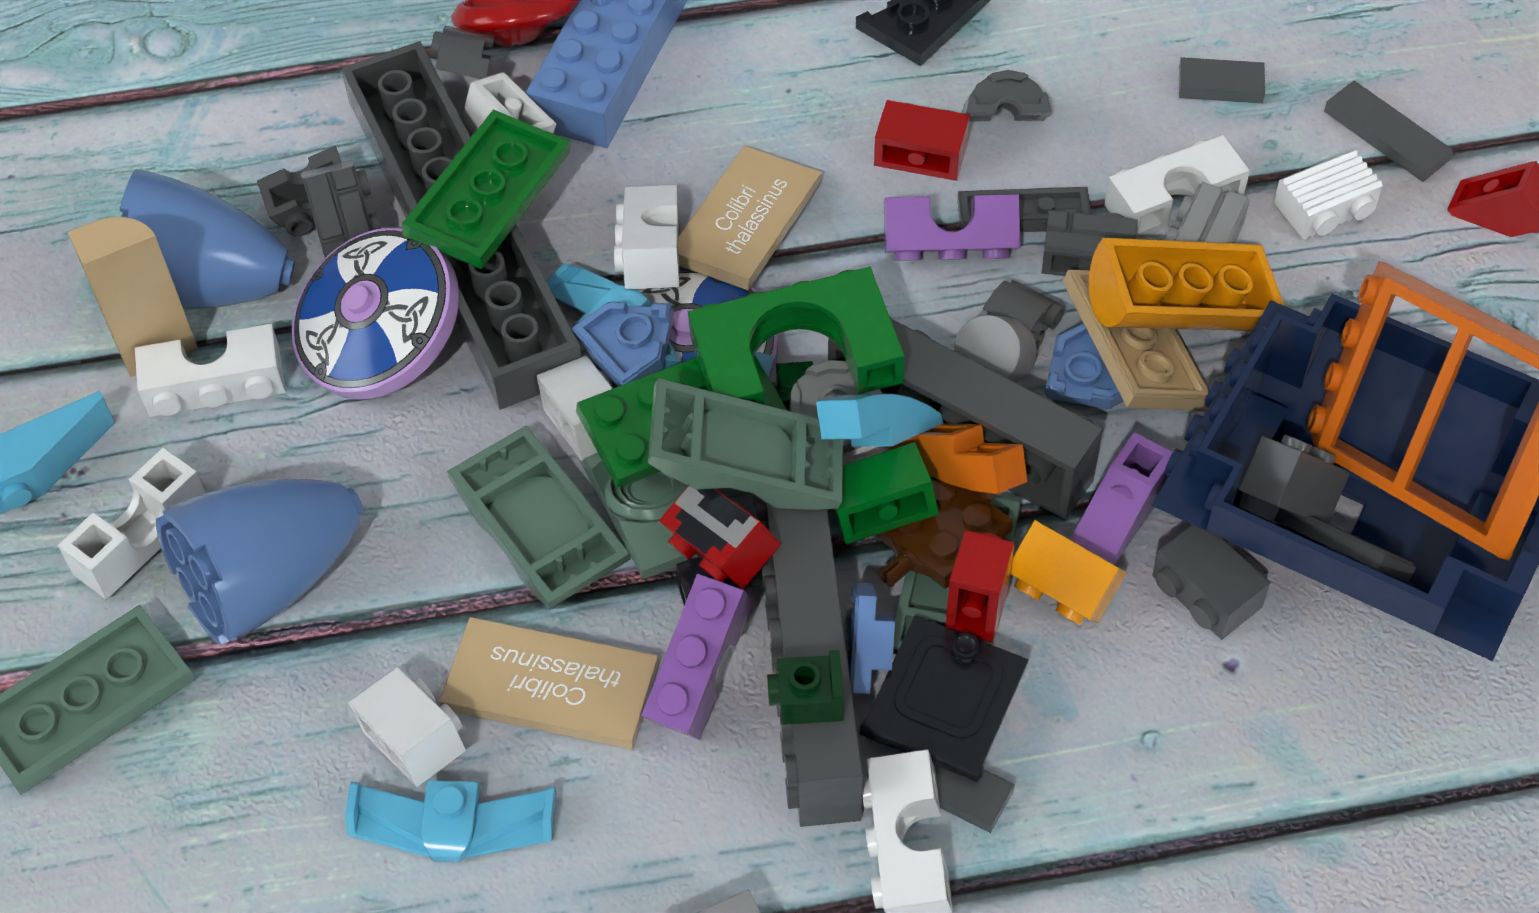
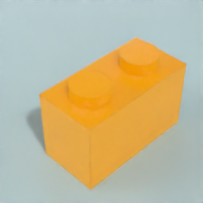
[1010,520,1127,625]

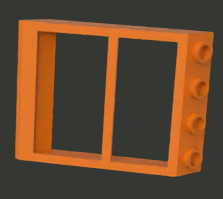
[1307,261,1539,560]

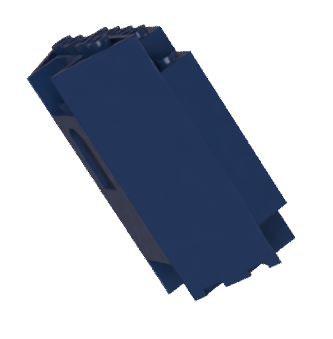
[1152,294,1539,662]

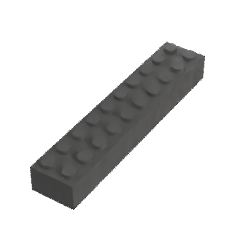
[341,41,581,410]

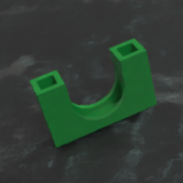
[687,266,904,405]

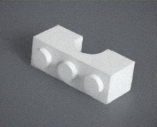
[1104,135,1250,239]
[614,185,679,289]
[135,323,285,417]
[58,448,205,600]
[862,749,953,913]

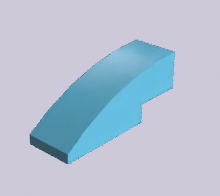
[816,394,943,447]

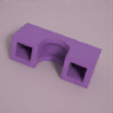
[884,194,1020,261]
[641,574,754,740]

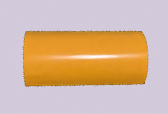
[1089,238,1284,331]

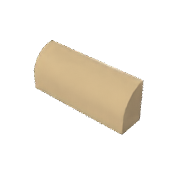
[67,217,198,377]

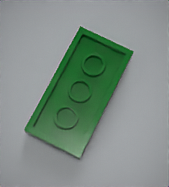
[402,109,570,269]
[576,355,788,489]

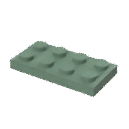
[0,605,195,795]

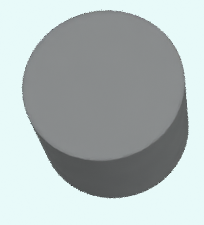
[954,315,1037,383]

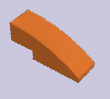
[885,423,1027,494]

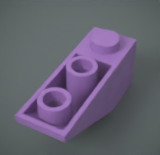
[1070,432,1173,565]

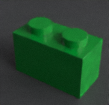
[833,442,939,544]

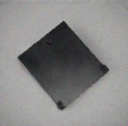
[859,615,1029,783]

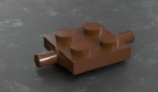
[875,477,1012,589]

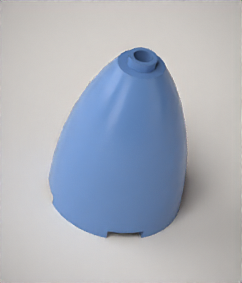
[120,169,295,309]
[156,479,363,645]

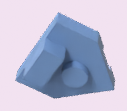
[571,302,674,387]
[1045,323,1124,409]
[846,583,895,694]

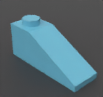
[0,391,115,514]

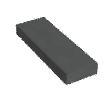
[1324,80,1454,182]
[957,187,1091,232]
[1274,508,1416,583]

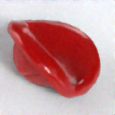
[451,0,580,47]

